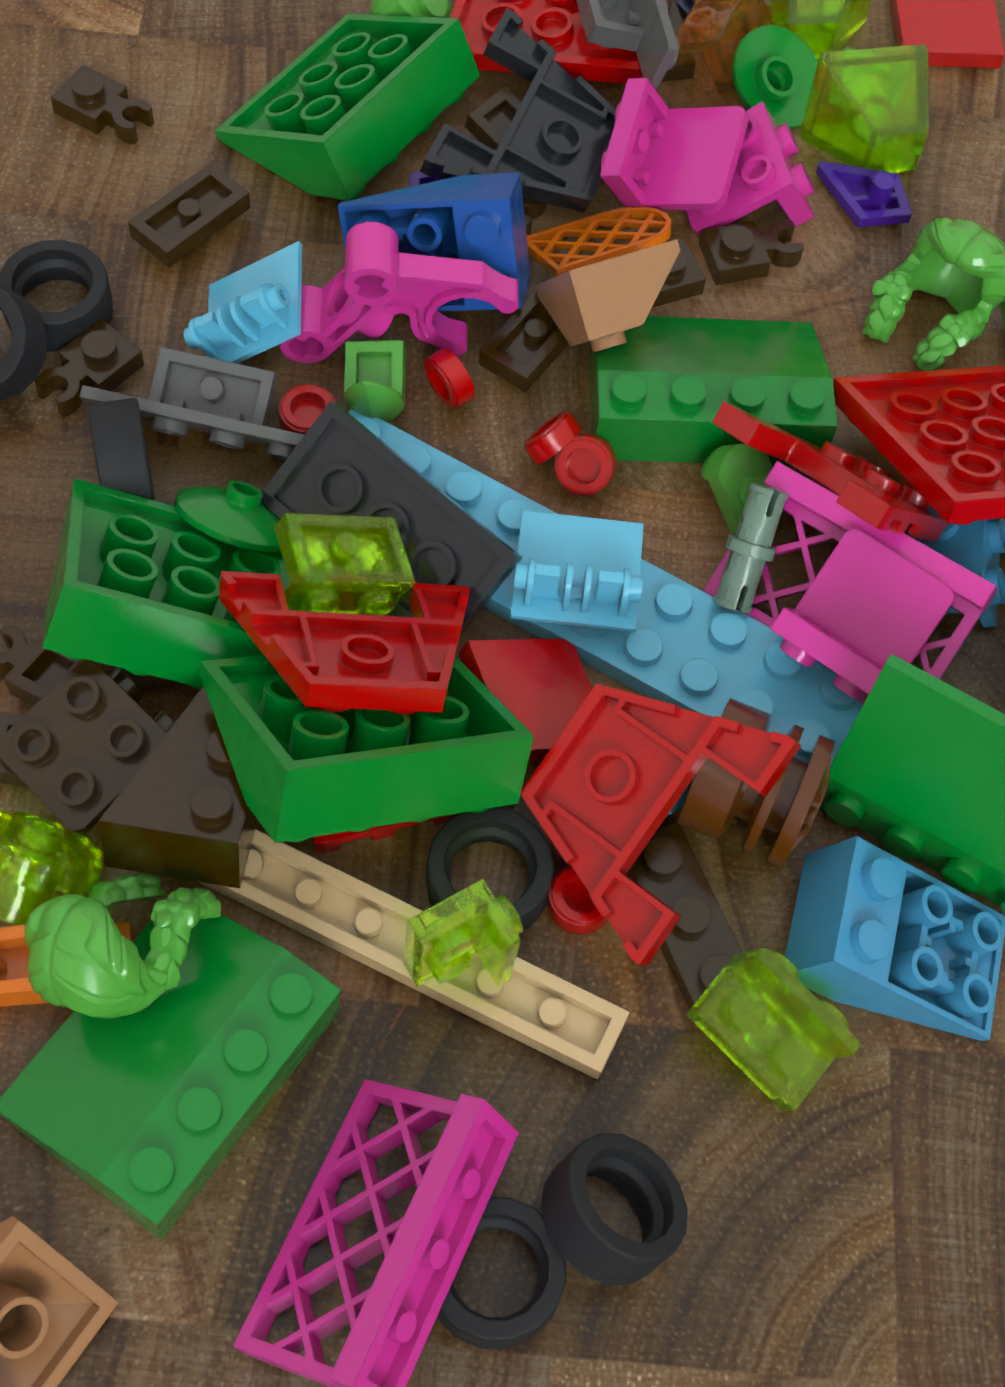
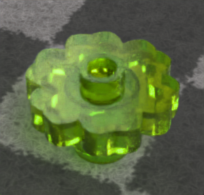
[0,809,104,925]

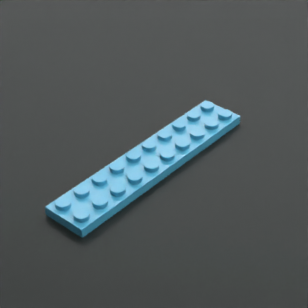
[348,409,863,766]

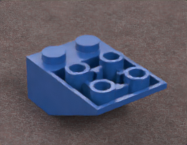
[338,172,531,311]

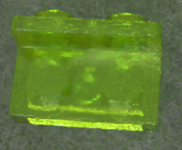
[274,513,416,616]
[403,879,523,986]
[686,948,861,1111]

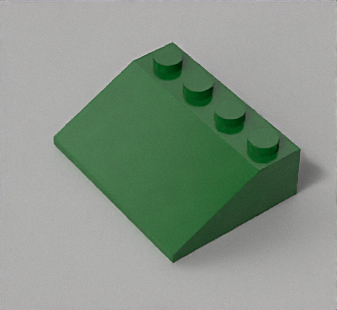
[214,13,480,201]
[589,316,837,466]
[42,478,320,690]
[820,654,1005,914]
[199,655,534,843]
[0,915,341,1241]

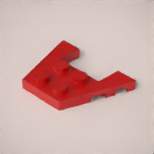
[712,401,948,542]
[218,571,470,715]
[521,683,801,967]

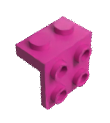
[600,78,749,210]
[686,102,815,236]
[770,529,955,704]

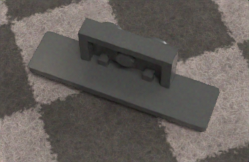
[577,0,679,89]
[79,347,304,461]

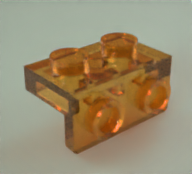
[676,0,772,94]

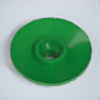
[732,25,823,129]
[174,480,295,552]

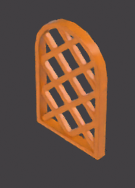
[527,206,672,277]

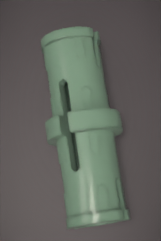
[713,482,789,613]

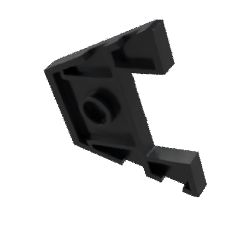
[420,8,616,213]

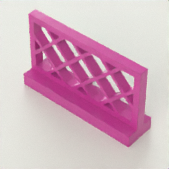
[703,461,997,680]
[233,1079,519,1387]

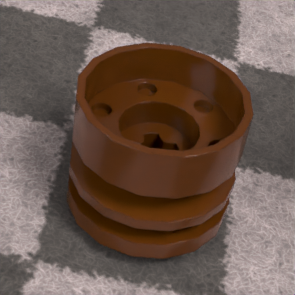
[677,698,835,868]

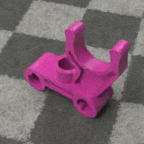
[280,222,519,363]

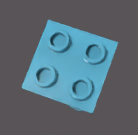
[183,241,302,364]
[510,510,644,632]

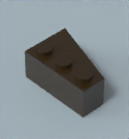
[99,686,258,888]

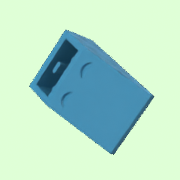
[781,836,1005,1041]

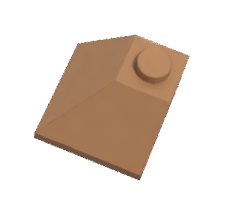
[535,239,680,352]
[0,1216,119,1387]

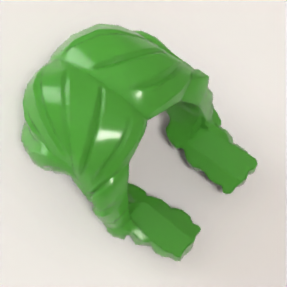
[863,218,1005,371]
[24,873,221,1018]

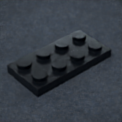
[261,401,523,636]

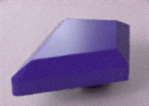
[816,161,912,227]

